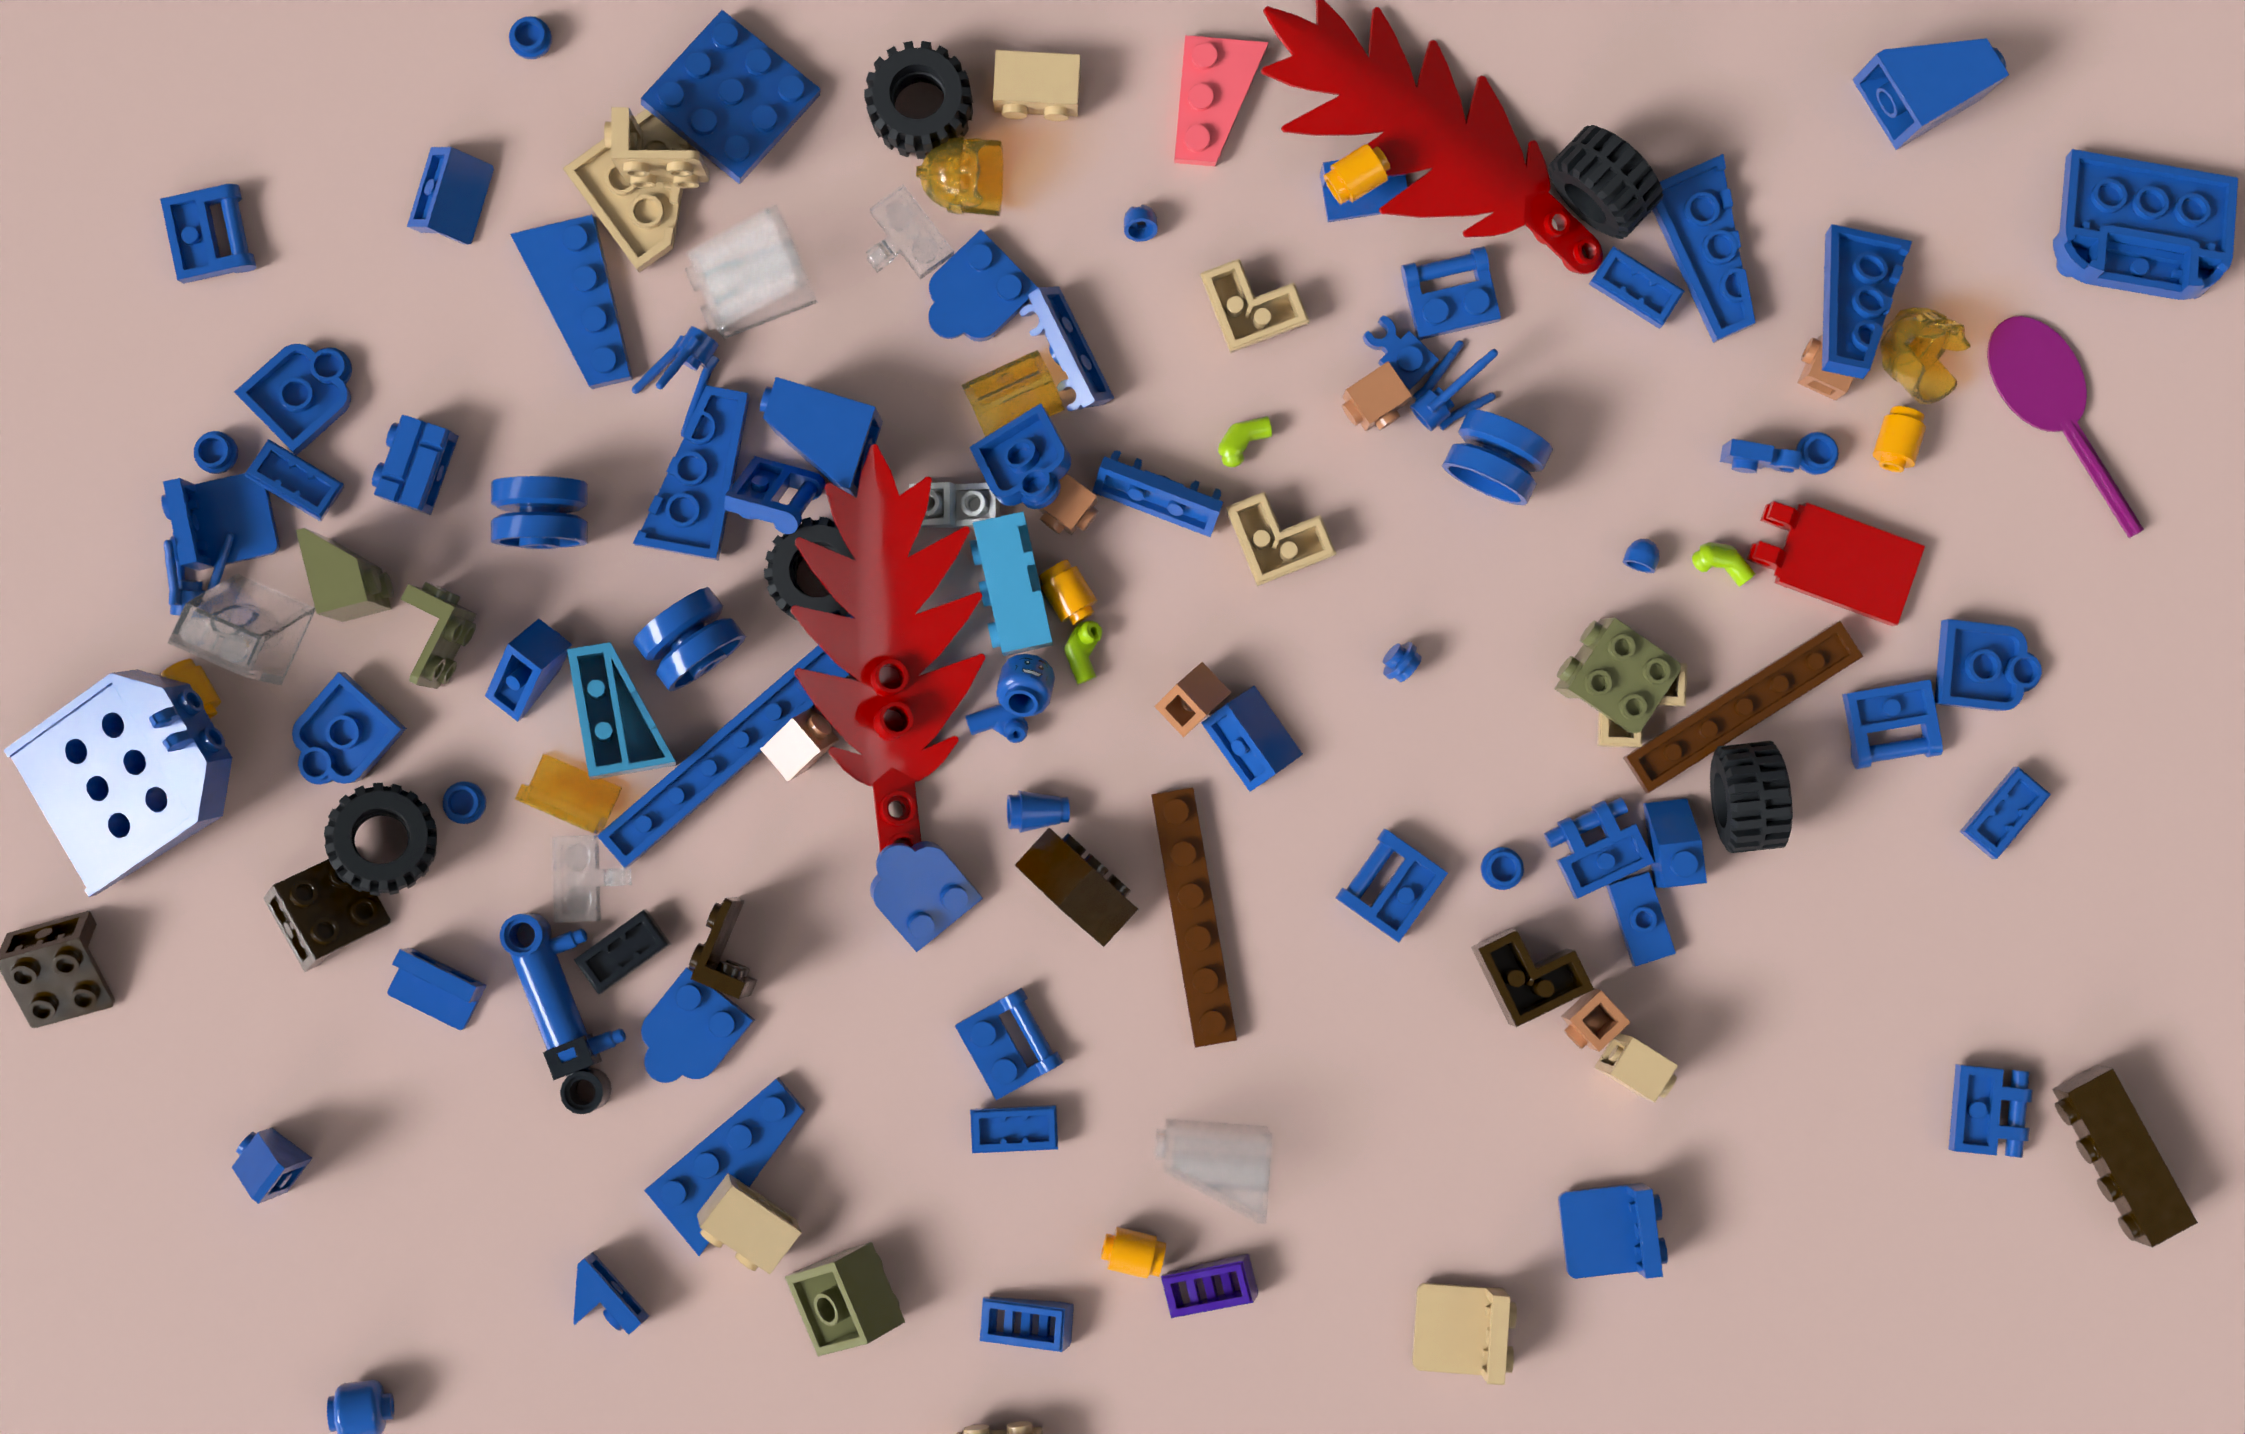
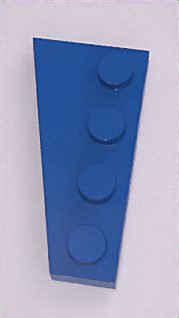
[1652,154,1756,343]
[510,214,633,389]
[1822,224,1912,379]
[633,385,750,561]
[644,1077,805,1256]

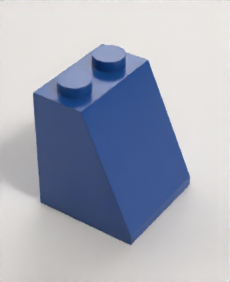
[1852,38,2009,150]
[760,377,883,497]

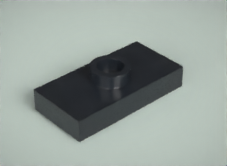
[574,909,671,995]

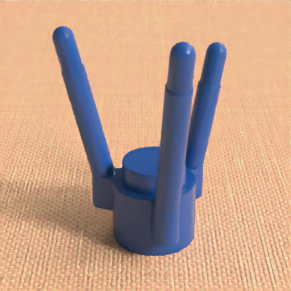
[632,326,720,437]
[1410,340,1498,431]
[164,532,234,617]

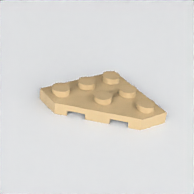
[563,109,690,273]

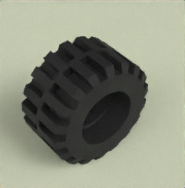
[864,41,973,159]
[1548,125,1663,239]
[764,517,854,620]
[1710,741,1793,853]
[324,782,437,896]

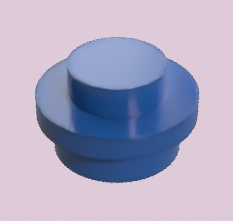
[509,16,552,59]
[194,431,238,474]
[1795,432,1839,475]
[1383,642,1422,682]
[442,781,487,824]
[1480,847,1524,890]

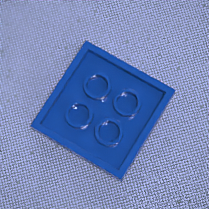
[641,10,821,184]

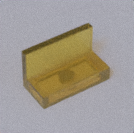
[961,350,1065,437]
[515,753,623,834]

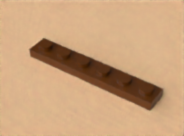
[1623,621,1863,793]
[1151,787,1237,1048]

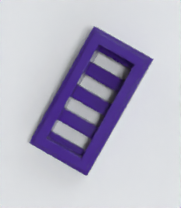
[1161,1254,1258,1318]

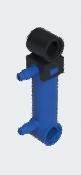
[500,913,626,1114]

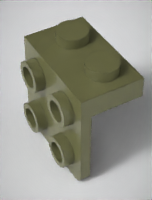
[401,582,477,689]
[1554,617,1681,733]

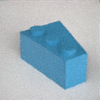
[970,511,1053,656]
[567,642,676,780]

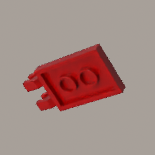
[1746,501,1925,627]

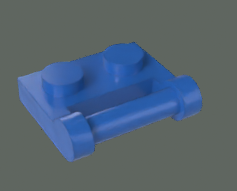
[160,184,257,284]
[1401,246,1501,340]
[724,456,825,534]
[1842,679,1943,769]
[1335,829,1448,943]
[955,988,1063,1101]

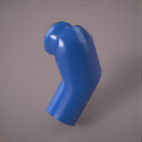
[965,704,1028,743]

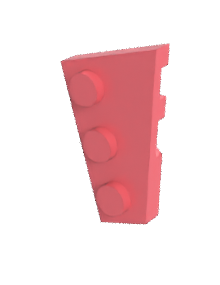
[1174,35,1269,167]

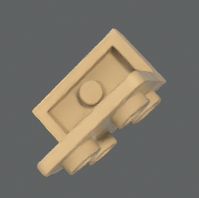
[604,107,709,188]
[1412,1283,1517,1385]

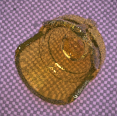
[916,137,1004,216]
[1880,307,1971,405]

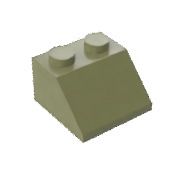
[296,528,394,622]
[785,1242,905,1357]

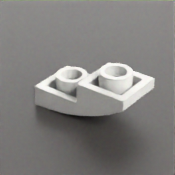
[909,482,1000,528]

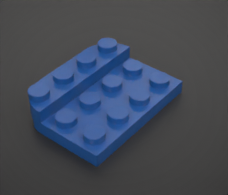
[2053,149,2238,300]

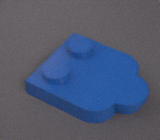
[928,229,1038,342]
[234,344,352,456]
[969,403,1071,509]
[1934,619,2042,711]
[292,672,407,785]
[870,841,983,952]
[641,967,755,1083]

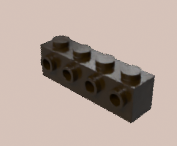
[2052,1065,2198,1248]

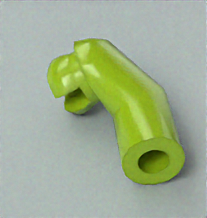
[1218,416,1272,467]
[1692,542,1756,587]
[1064,621,1103,685]

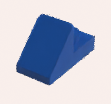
[573,1252,649,1335]

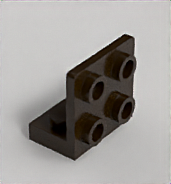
[263,859,391,972]
[689,897,757,999]
[0,910,115,1028]

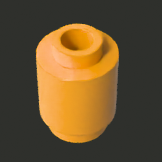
[1324,144,1390,205]
[1873,406,1926,472]
[1039,559,1098,625]
[160,658,221,719]
[1101,1227,1166,1279]

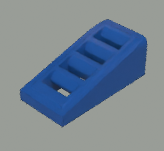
[980,1296,1074,1352]

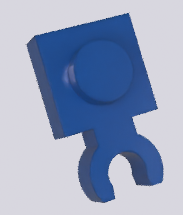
[1363,315,1439,391]
[1720,439,1802,473]

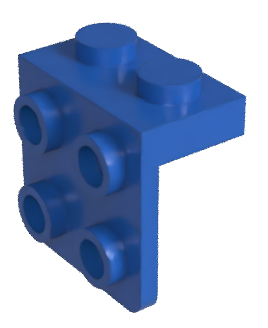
[161,473,280,571]
[1558,1183,1668,1279]

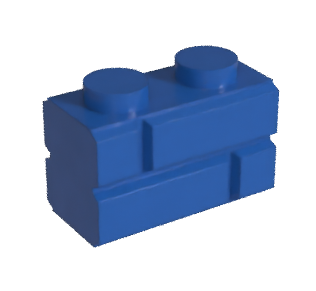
[372,415,459,515]

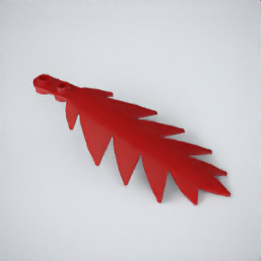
[1261,0,1603,275]
[790,444,986,852]

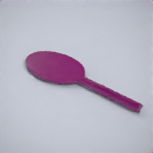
[1987,316,2144,538]

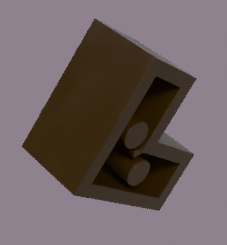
[1015,828,1138,947]
[1471,929,1594,1027]

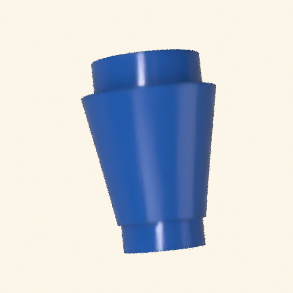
[1007,790,1070,833]

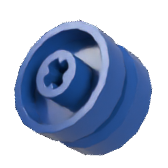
[1442,410,1553,506]
[491,476,588,549]
[633,587,746,692]

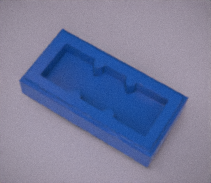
[1589,246,1685,329]
[245,439,344,522]
[1959,767,2051,859]
[1606,872,1676,967]
[970,1105,1058,1153]

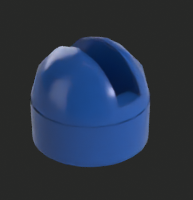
[1124,204,1158,242]
[1623,539,1660,573]

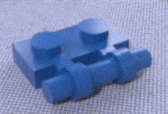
[1544,797,1655,899]
[1948,1064,2033,1158]

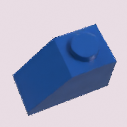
[485,619,572,722]
[1643,798,1707,888]
[232,1128,312,1204]

